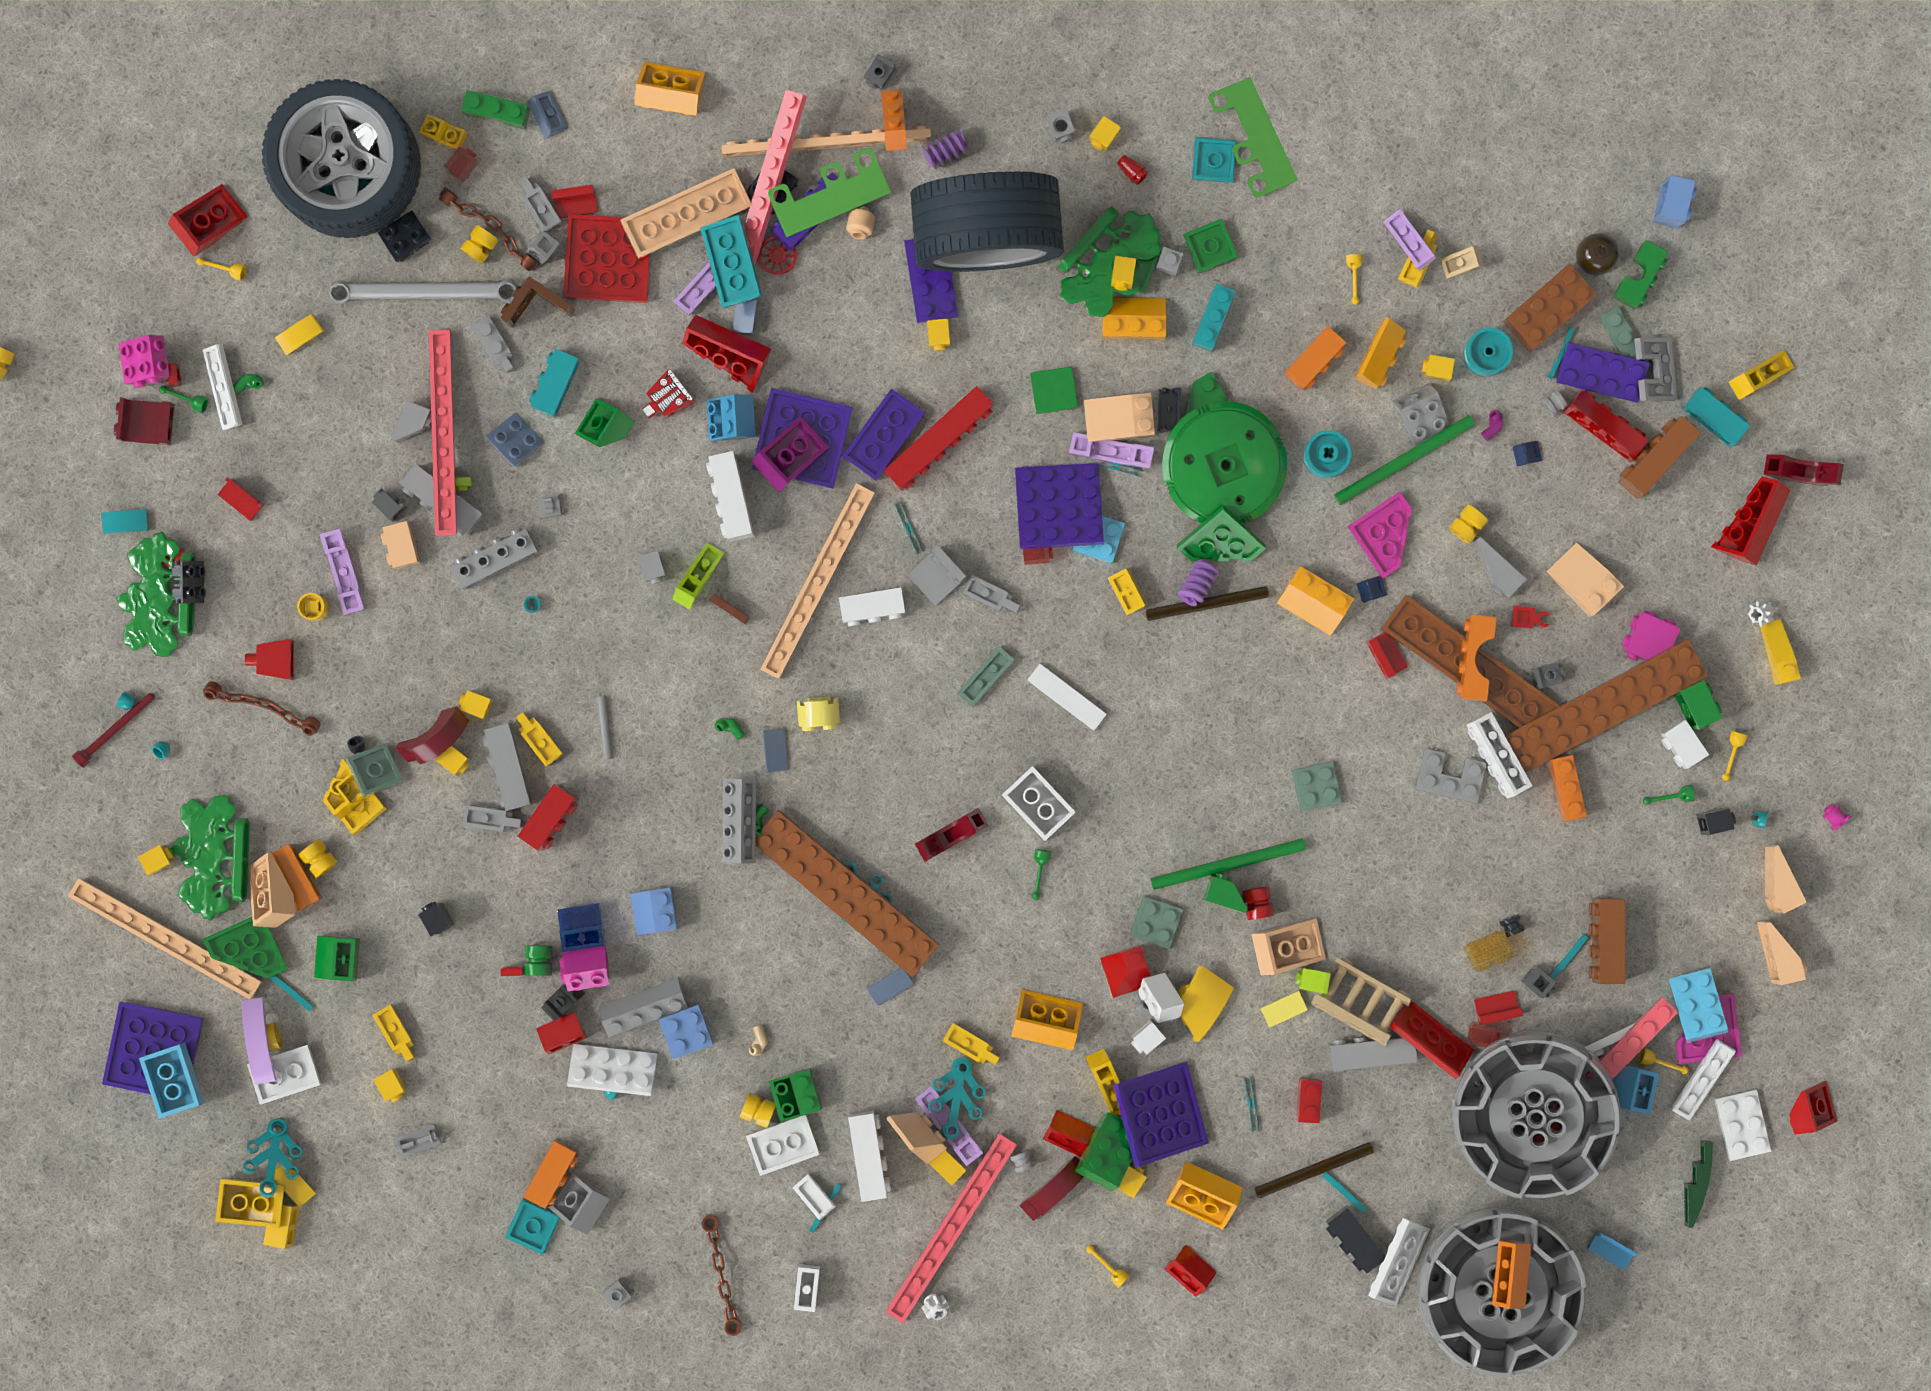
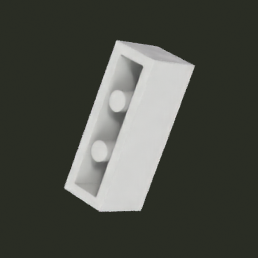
[839,588,905,627]

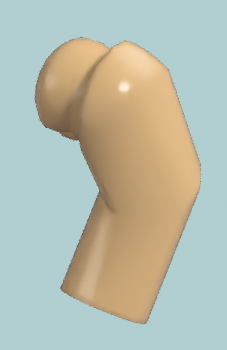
[749,1024,768,1056]

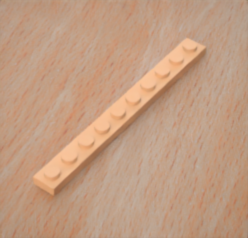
[722,126,931,157]
[760,483,875,679]
[68,878,263,1000]

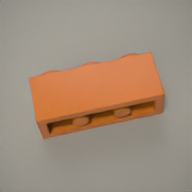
[881,89,907,151]
[1284,326,1346,391]
[1548,755,1587,821]
[272,844,323,911]
[523,1139,579,1209]
[1492,1240,1531,1309]

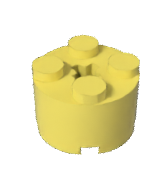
[796,697,840,731]

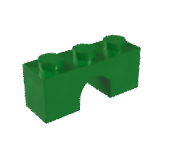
[462,90,530,130]
[1612,240,1668,309]

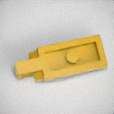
[1398,229,1438,288]
[516,712,563,767]
[372,1004,415,1062]
[942,1023,1000,1065]

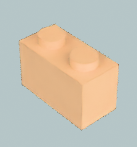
[381,521,420,569]

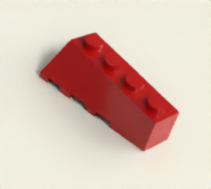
[682,314,771,393]
[1563,390,1648,462]
[1711,476,1791,566]

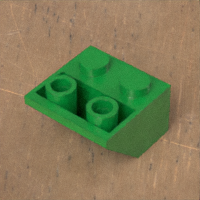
[314,936,360,982]
[769,1068,822,1122]

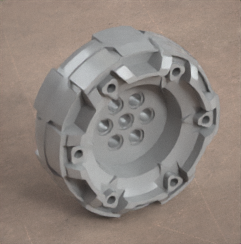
[1453,1030,1621,1199]
[1416,1208,1586,1377]

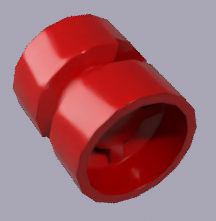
[1242,886,1274,920]

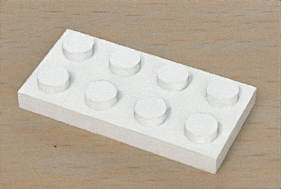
[567,1044,657,1096]
[1368,1218,1430,1306]

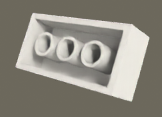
[706,451,754,542]
[848,1110,891,1202]

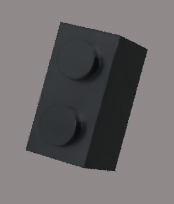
[1696,809,1736,835]
[418,902,455,937]

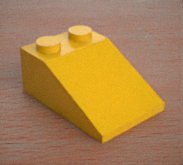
[215,1178,285,1228]

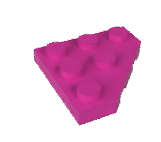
[1347,491,1412,579]
[1675,993,1742,1064]

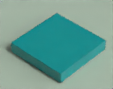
[1191,137,1237,183]
[505,1198,560,1255]

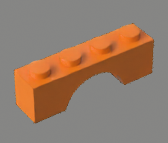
[1456,614,1497,702]

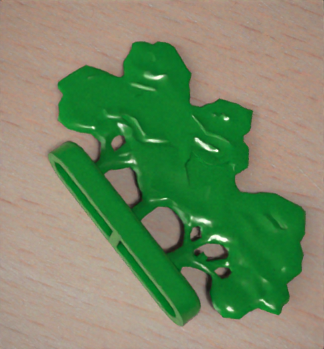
[1058,206,1161,317]
[116,531,196,657]
[170,796,250,921]

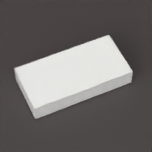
[793,1174,836,1220]

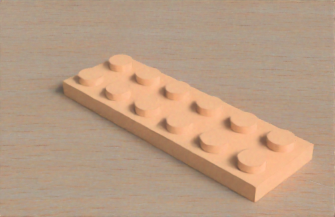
[620,168,751,259]

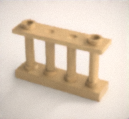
[1311,958,1411,1047]

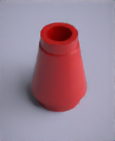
[1117,155,1148,185]

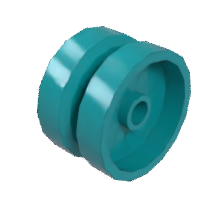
[1463,328,1513,377]
[1303,430,1352,479]

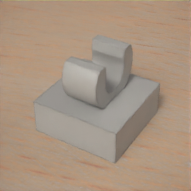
[537,494,562,519]

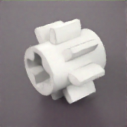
[1748,599,1776,627]
[922,1294,949,1320]

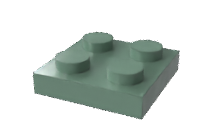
[346,743,403,798]
[1291,762,1342,812]
[1129,896,1183,949]

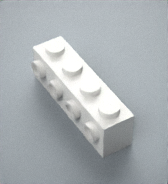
[1467,712,1532,798]

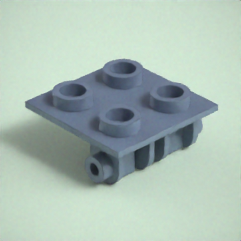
[486,412,544,467]

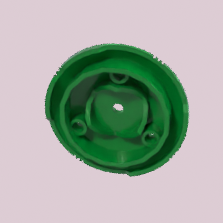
[1162,401,1287,524]

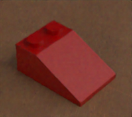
[168,184,248,257]

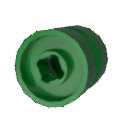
[525,945,552,976]

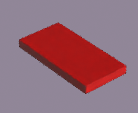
[1389,1000,1474,1080]

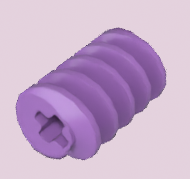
[921,129,967,169]
[1178,560,1220,606]

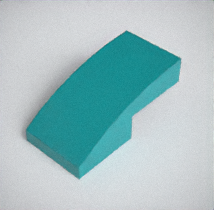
[101,509,148,534]

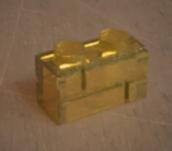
[1463,930,1513,972]

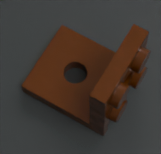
[500,276,575,328]

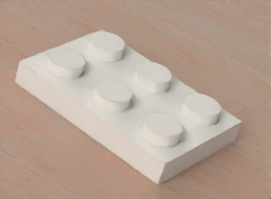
[247,1044,322,1105]
[1714,1089,1771,1161]
[746,1115,820,1176]

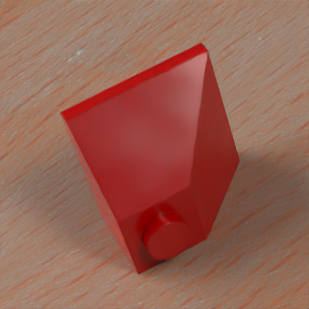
[1100,945,1151,998]
[1789,1081,1837,1135]

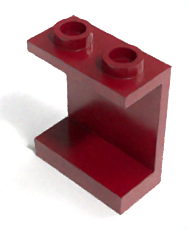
[114,397,175,446]

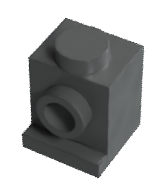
[864,54,896,90]
[372,488,407,522]
[1530,662,1565,689]
[1521,965,1556,999]

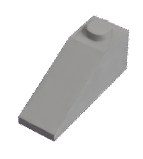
[1474,537,1526,599]

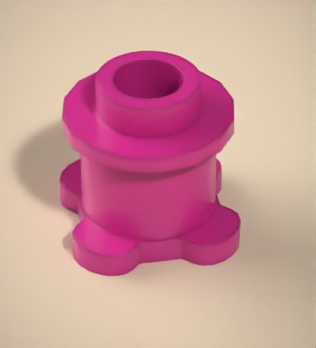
[1823,803,1851,830]

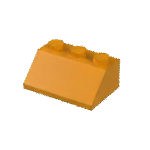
[635,62,705,116]
[1102,297,1166,340]
[1354,317,1407,389]
[1277,566,1354,636]
[1011,989,1083,1050]
[1165,1162,1243,1230]

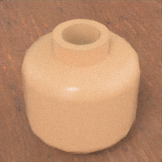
[846,207,875,240]

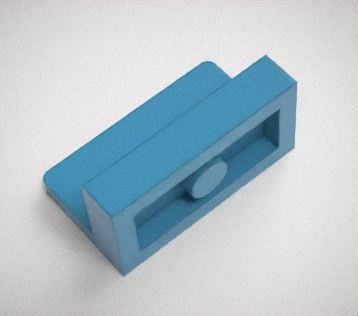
[1587,1230,1638,1270]

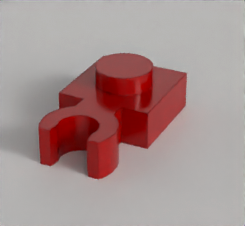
[1511,605,1550,629]

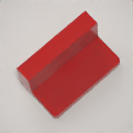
[551,185,598,218]
[217,477,264,521]
[1366,632,1408,679]
[1474,991,1523,1025]
[536,1012,588,1054]
[1043,1110,1094,1157]
[1164,1245,1216,1297]

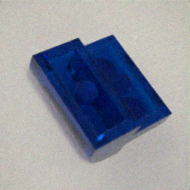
[557,903,605,952]

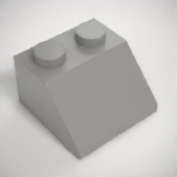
[549,1172,610,1235]

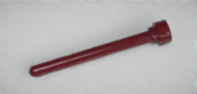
[72,693,155,768]

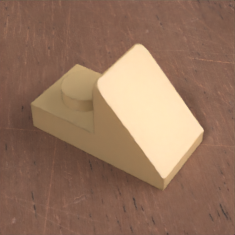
[1441,245,1484,279]

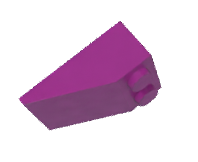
[751,416,829,492]

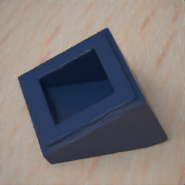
[1513,441,1542,466]
[1357,576,1387,603]

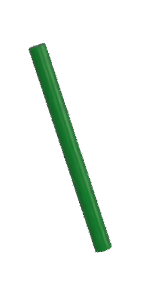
[1334,415,1475,505]
[1150,838,1306,890]

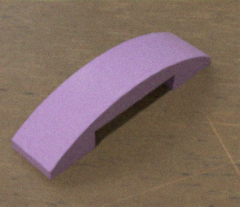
[1069,432,1155,469]
[320,528,364,615]
[242,997,276,1085]
[915,1086,983,1166]

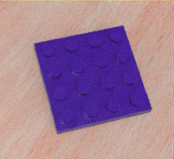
[752,388,853,489]
[1015,463,1104,549]
[102,1001,204,1094]
[1113,1062,1209,1167]

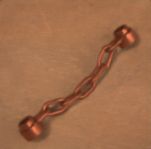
[439,187,539,271]
[203,681,321,736]
[701,1214,742,1336]

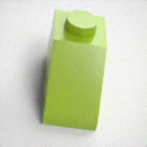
[1295,967,1331,994]

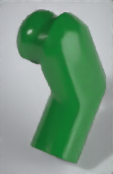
[233,374,263,394]

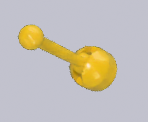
[1346,254,1363,305]
[196,257,247,281]
[1722,731,1748,781]
[1638,1048,1689,1074]
[1086,1245,1130,1288]

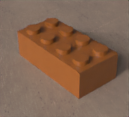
[1503,263,1597,352]
[1618,416,1701,499]
[1589,898,1625,984]

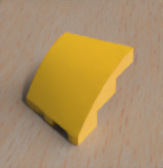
[322,759,387,836]
[1178,966,1234,1042]

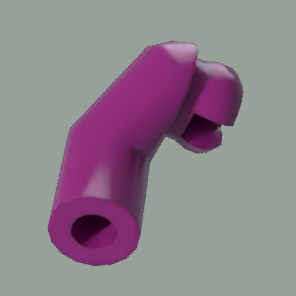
[1481,410,1503,441]

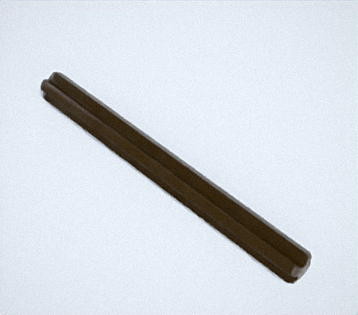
[1145,586,1269,621]
[1255,1142,1374,1198]

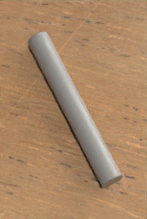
[597,696,612,760]

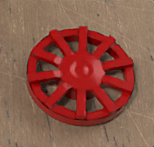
[758,236,797,275]

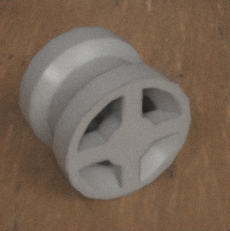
[1541,390,1567,416]
[1010,1149,1035,1173]

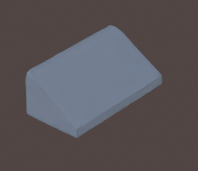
[527,91,568,139]
[733,298,758,335]
[763,728,788,772]
[867,968,913,1006]

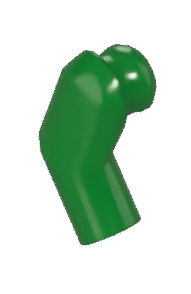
[715,718,746,740]
[755,803,769,835]

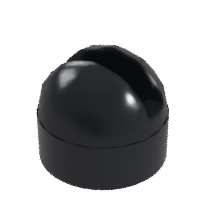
[347,736,365,754]

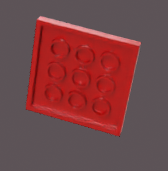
[563,214,650,303]

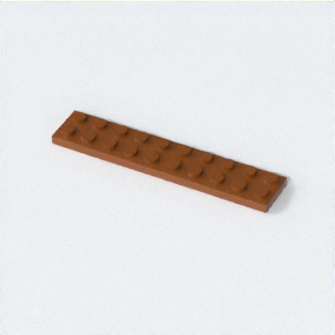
[1381,595,1560,728]
[1505,639,1708,773]
[755,810,940,978]

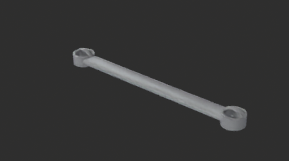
[329,279,518,303]

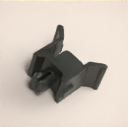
[541,983,586,1021]

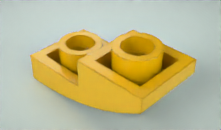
[419,114,468,152]
[275,313,324,355]
[929,1150,966,1186]
[274,1164,316,1208]

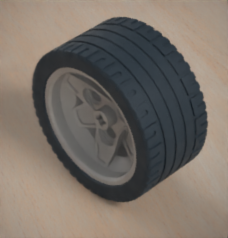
[262,79,421,238]
[910,171,1064,272]

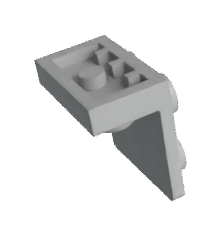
[1392,383,1450,444]
[908,545,966,605]

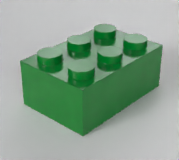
[1075,1112,1133,1192]

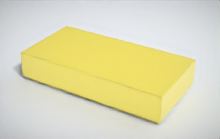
[1260,991,1307,1028]

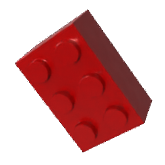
[517,784,579,851]

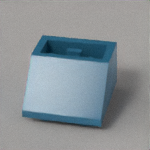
[707,394,756,441]
[1612,1065,1660,1115]

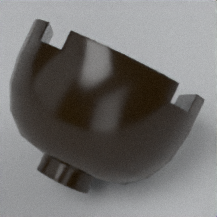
[1576,233,1619,276]

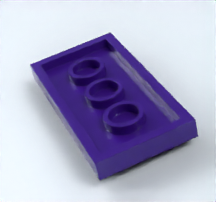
[904,239,958,324]
[1556,341,1650,403]
[842,389,925,481]

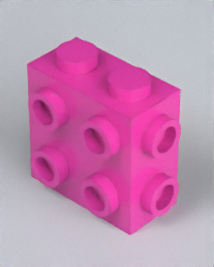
[118,335,170,388]
[1621,610,1681,661]
[560,943,609,992]

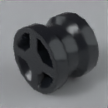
[1499,914,1525,937]

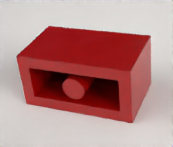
[1296,1078,1322,1124]

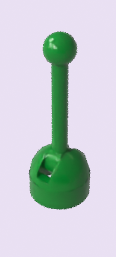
[159,386,209,413]
[1643,784,1695,805]
[1031,849,1051,900]

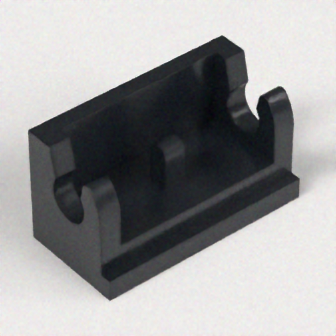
[1158,387,1181,432]

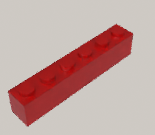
[883,386,994,491]

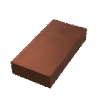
[709,594,749,624]

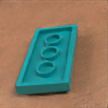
[700,215,763,309]

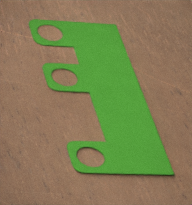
[1208,77,1298,197]
[768,148,891,237]

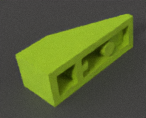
[672,542,725,610]

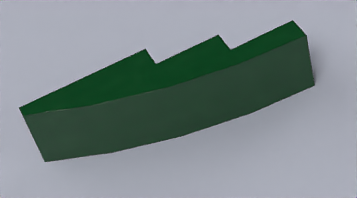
[1684,1141,1713,1228]

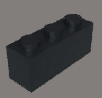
[1325,1206,1385,1274]

